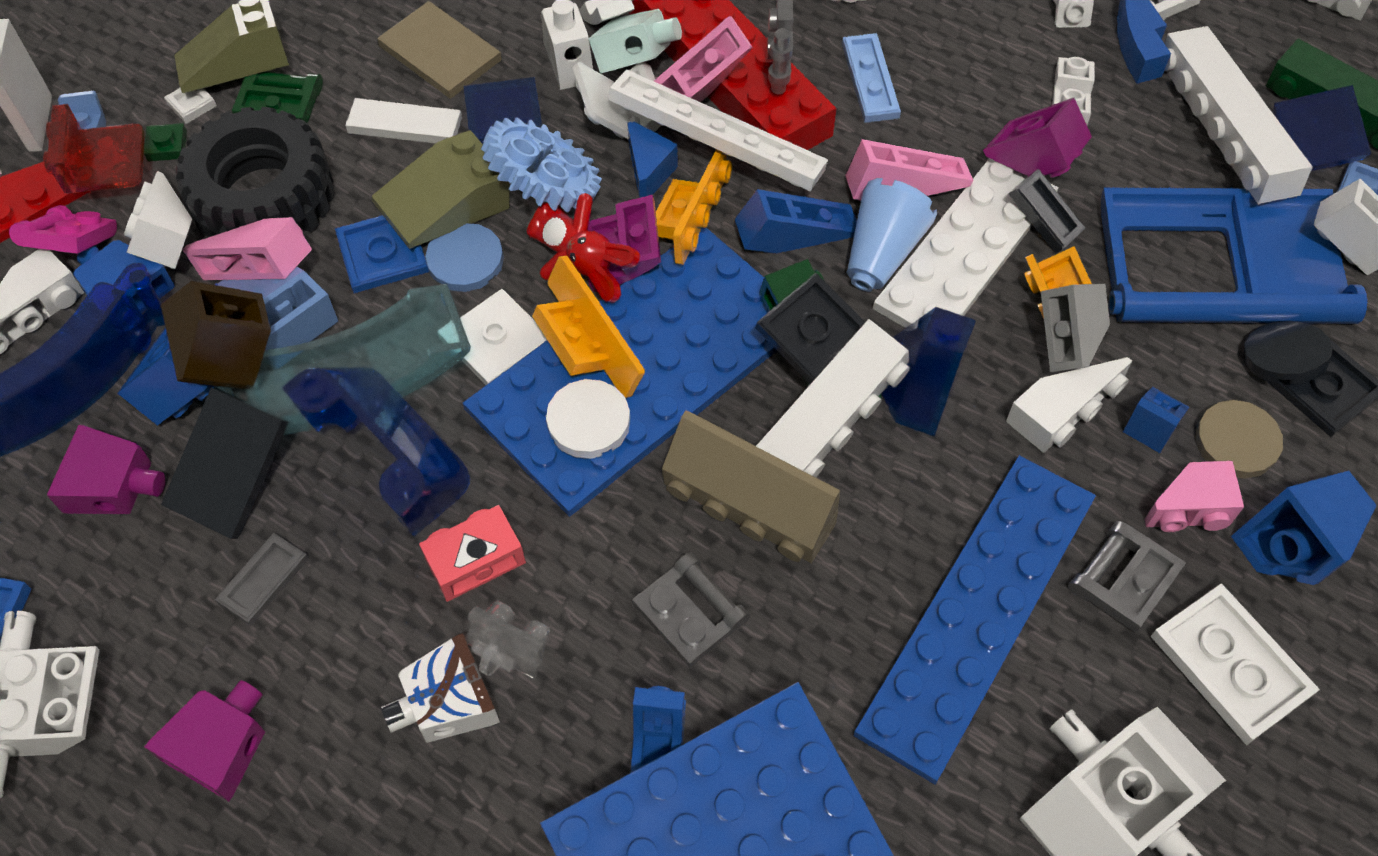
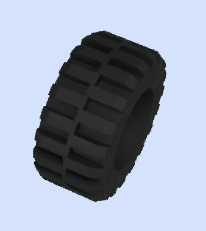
[175,107,334,238]

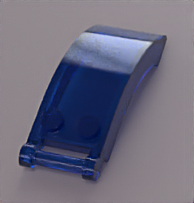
[0,263,165,457]

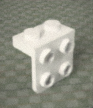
[573,62,662,139]

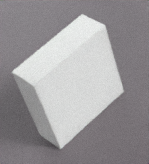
[164,88,217,124]

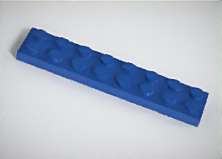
[853,455,1096,785]

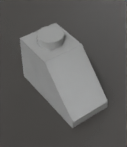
[1041,284,1110,372]

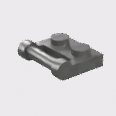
[1068,521,1186,633]
[632,552,750,668]

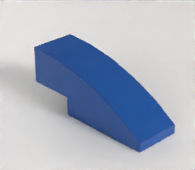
[1117,0,1171,84]

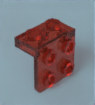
[43,104,145,194]

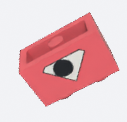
[419,505,526,602]

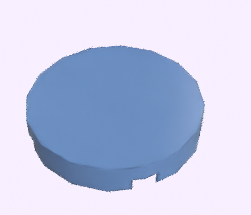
[425,223,504,292]

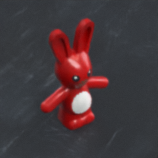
[527,193,640,303]

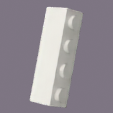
[756,319,910,477]

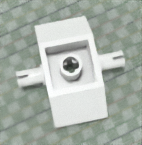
[0,611,99,798]
[1020,707,1226,856]

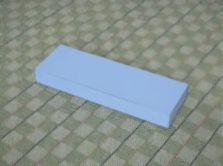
[842,33,901,123]

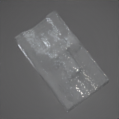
[466,600,550,679]

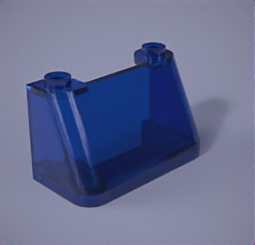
[282,367,470,537]

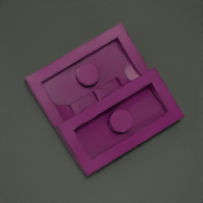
[587,195,661,292]

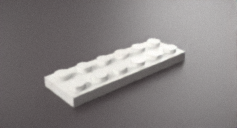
[873,158,1058,347]

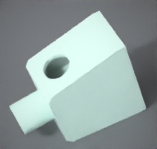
[588,9,682,73]

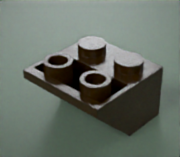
[161,281,271,390]

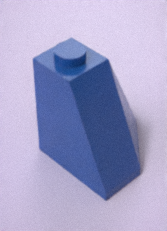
[1231,471,1377,585]

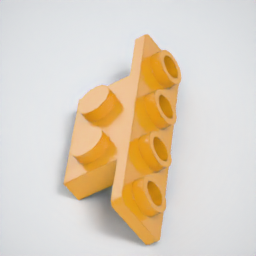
[656,149,732,265]
[532,256,645,398]

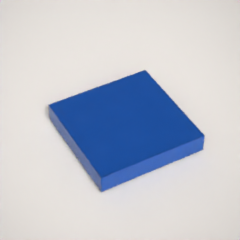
[335,215,429,293]

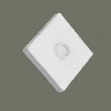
[439,289,547,385]

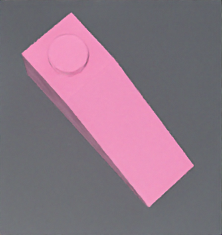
[654,16,753,102]
[846,139,973,201]
[182,217,312,280]

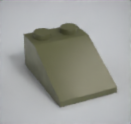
[174,0,289,94]
[372,130,509,249]

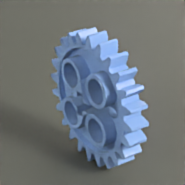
[481,118,602,212]

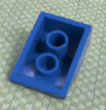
[117,283,219,426]

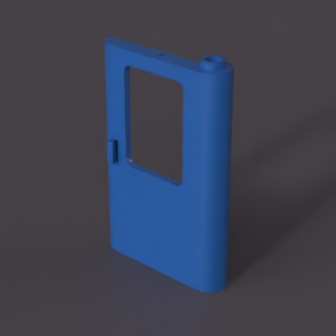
[1101,188,1367,324]

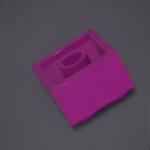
[983,97,1092,178]

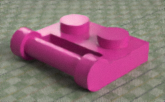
[9,205,117,254]

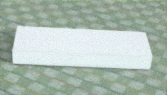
[345,98,462,143]

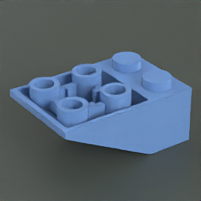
[217,267,338,368]

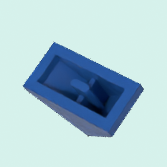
[627,121,678,198]
[1123,387,1189,453]

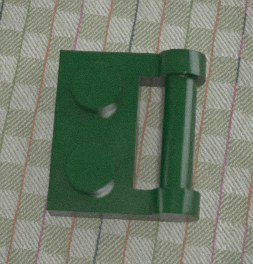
[232,72,323,123]

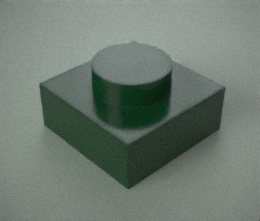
[144,123,187,162]

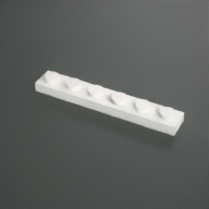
[608,70,828,192]

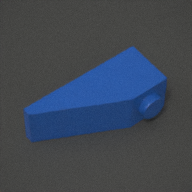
[735,189,857,253]

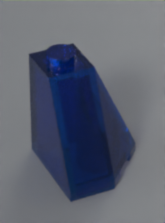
[882,307,976,437]

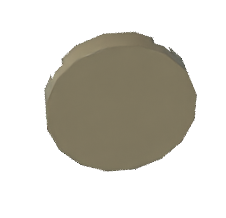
[1195,400,1283,479]

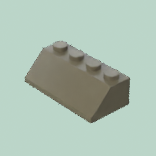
[662,410,840,564]

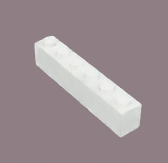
[1165,26,1312,204]

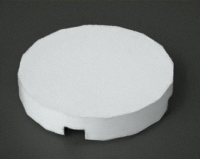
[546,379,630,459]

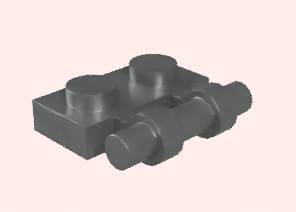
[767,0,794,94]

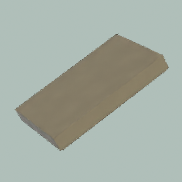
[377,1,502,99]

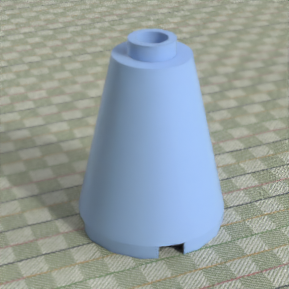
[847,178,937,292]

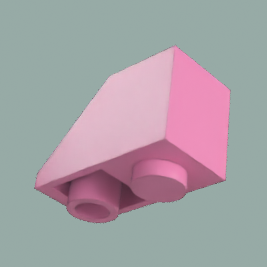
[1144,461,1244,532]

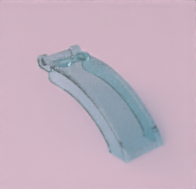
[214,284,471,435]

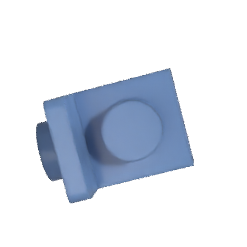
[58,91,106,148]

